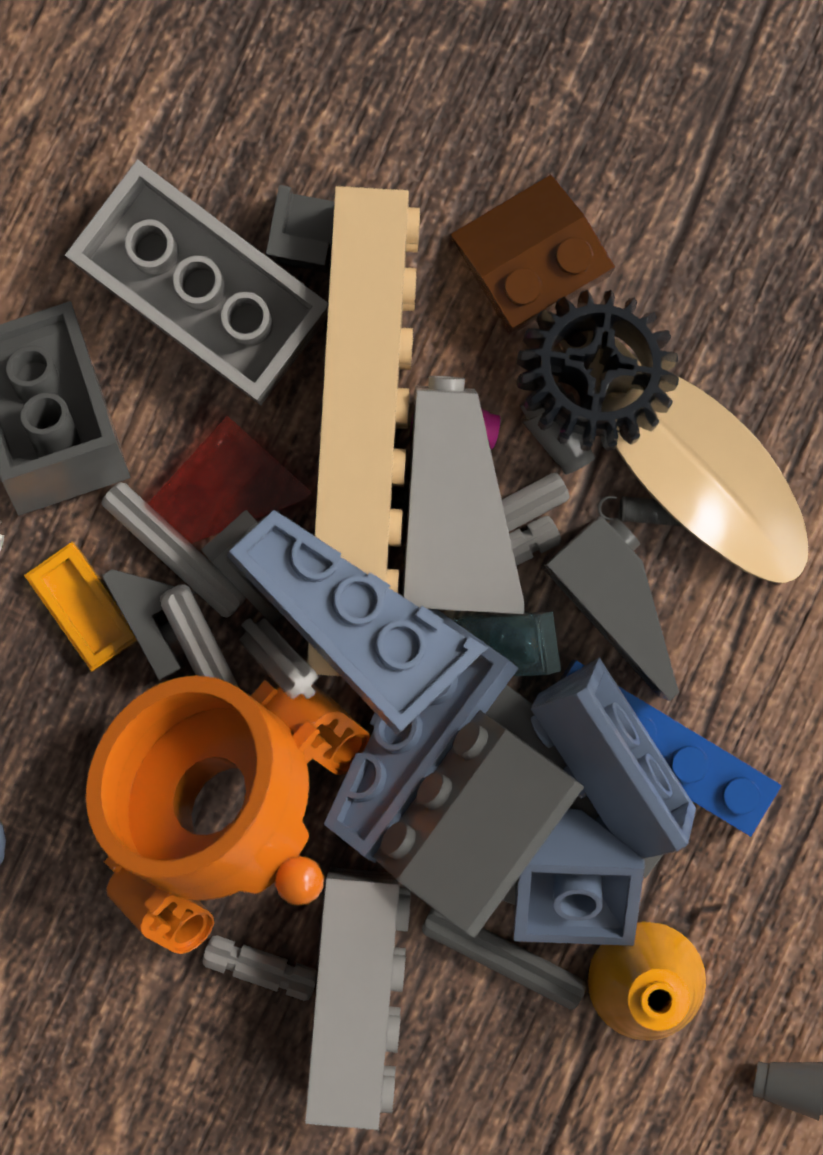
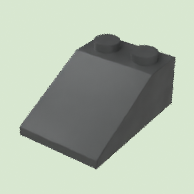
[0,301,131,516]
[541,516,679,701]

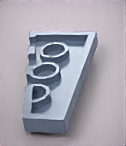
[227,510,487,735]
[324,609,519,863]

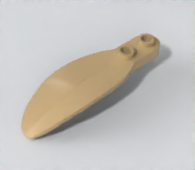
[552,331,808,583]

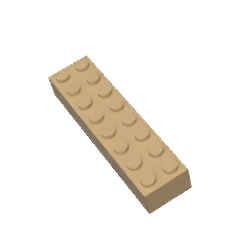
[307,186,420,676]

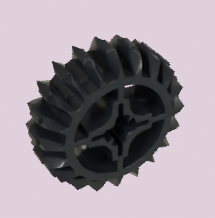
[516,289,679,451]

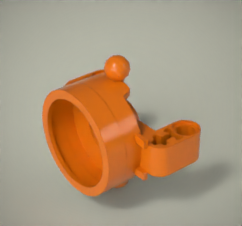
[86,676,371,954]

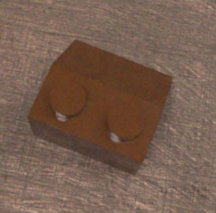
[450,175,615,336]

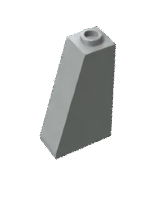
[402,376,524,614]

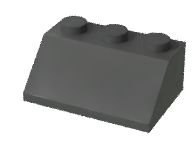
[373,710,584,938]

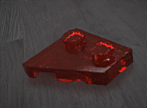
[148,416,312,544]

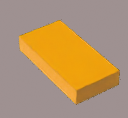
[24,541,138,672]

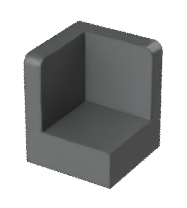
[266,185,335,273]

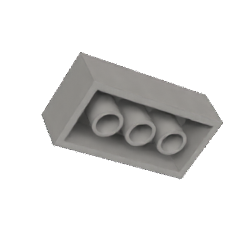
[65,159,329,406]
[305,867,411,1130]

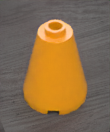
[587,921,706,1040]

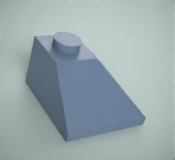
[514,809,644,946]

